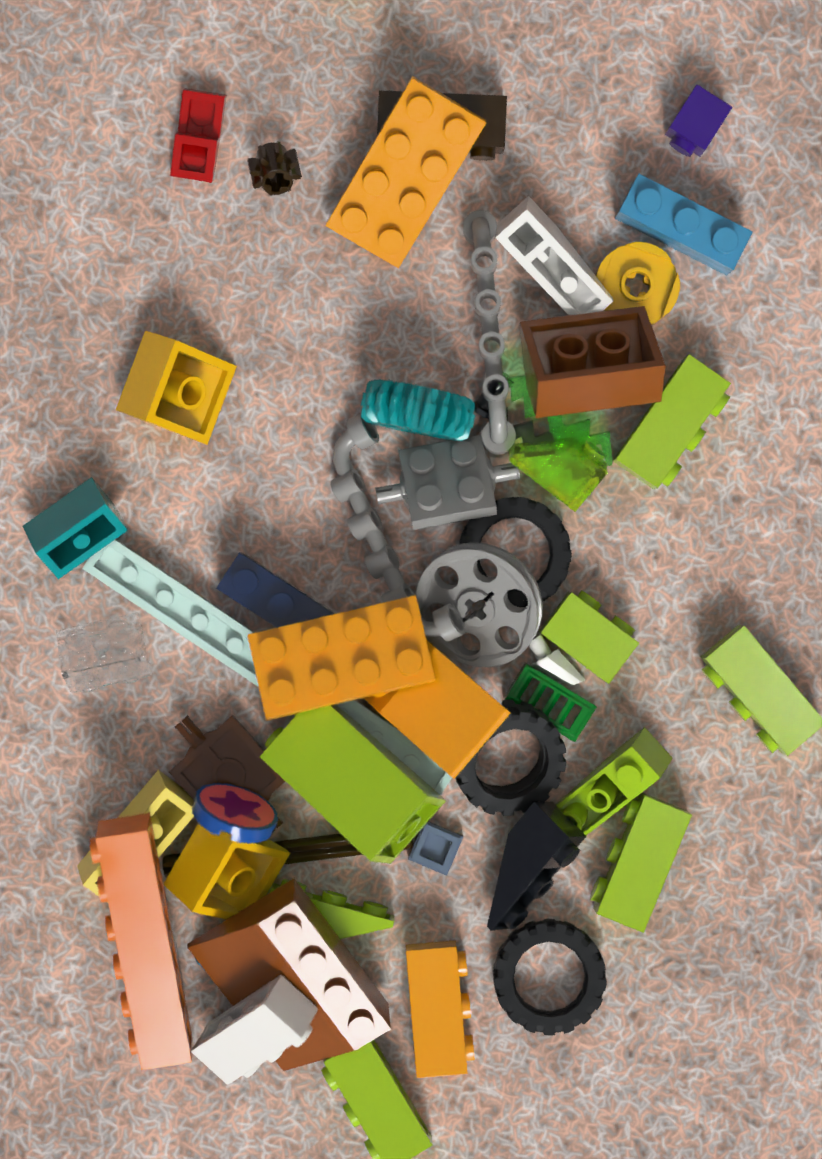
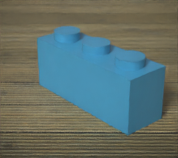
[615,174,753,276]

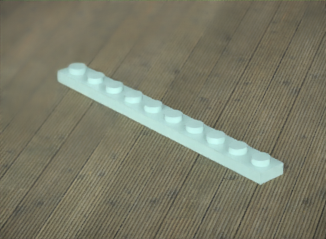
[82,539,452,795]

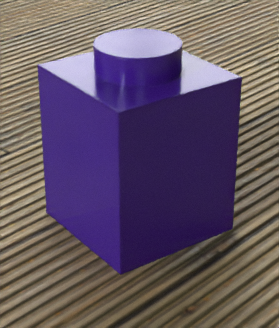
[665,84,733,157]

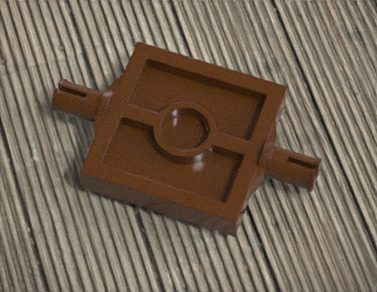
[169,715,285,833]

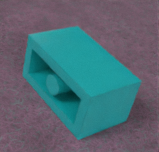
[23,477,128,580]

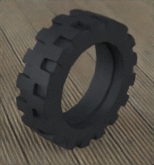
[459,497,572,607]
[455,700,567,816]
[493,919,607,1036]

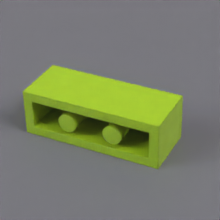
[612,354,731,490]
[700,624,822,756]
[590,792,692,933]
[321,1039,433,1159]

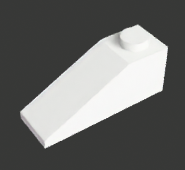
[495,196,613,315]

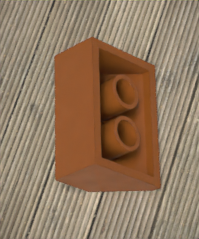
[519,306,666,418]

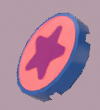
[192,783,278,843]

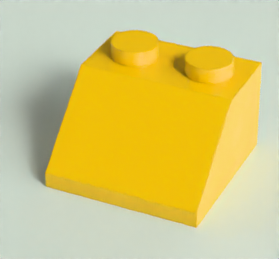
[116,330,237,445]
[164,823,290,920]

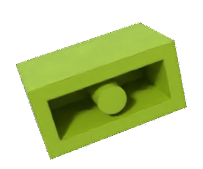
[538,590,639,684]

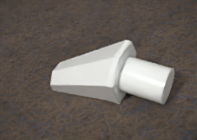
[529,634,586,686]

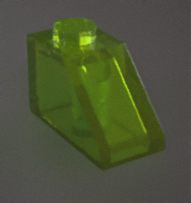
[508,437,608,512]

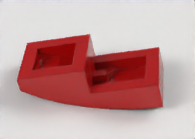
[170,88,227,183]

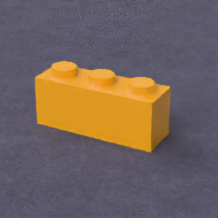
[405,940,475,1078]

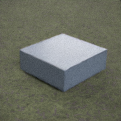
[408,821,463,876]

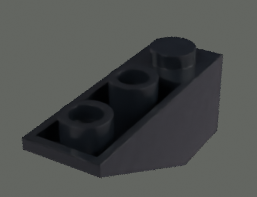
[487,802,587,931]

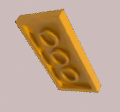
[325,76,486,269]
[247,595,436,720]

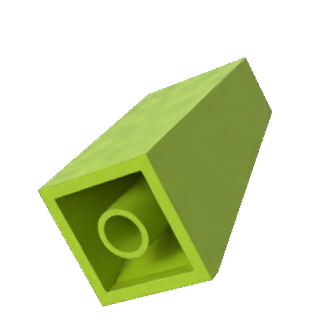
[260,704,446,864]

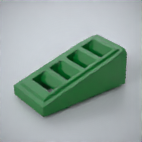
[503,663,597,742]

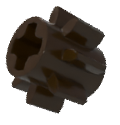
[247,141,302,196]

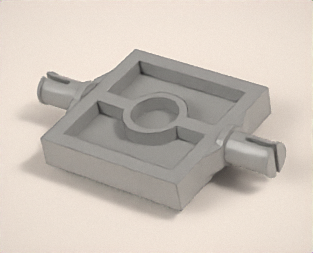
[375,435,520,530]

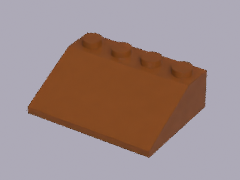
[187,878,391,1071]

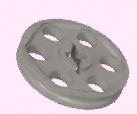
[416,542,543,667]

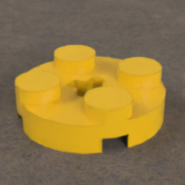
[595,242,680,325]

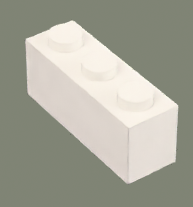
[191,975,318,1085]

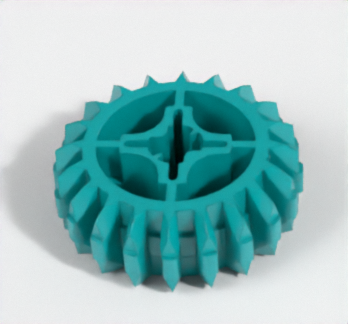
[361,379,475,441]

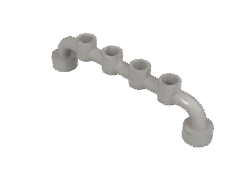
[463,210,516,455]
[330,413,465,642]

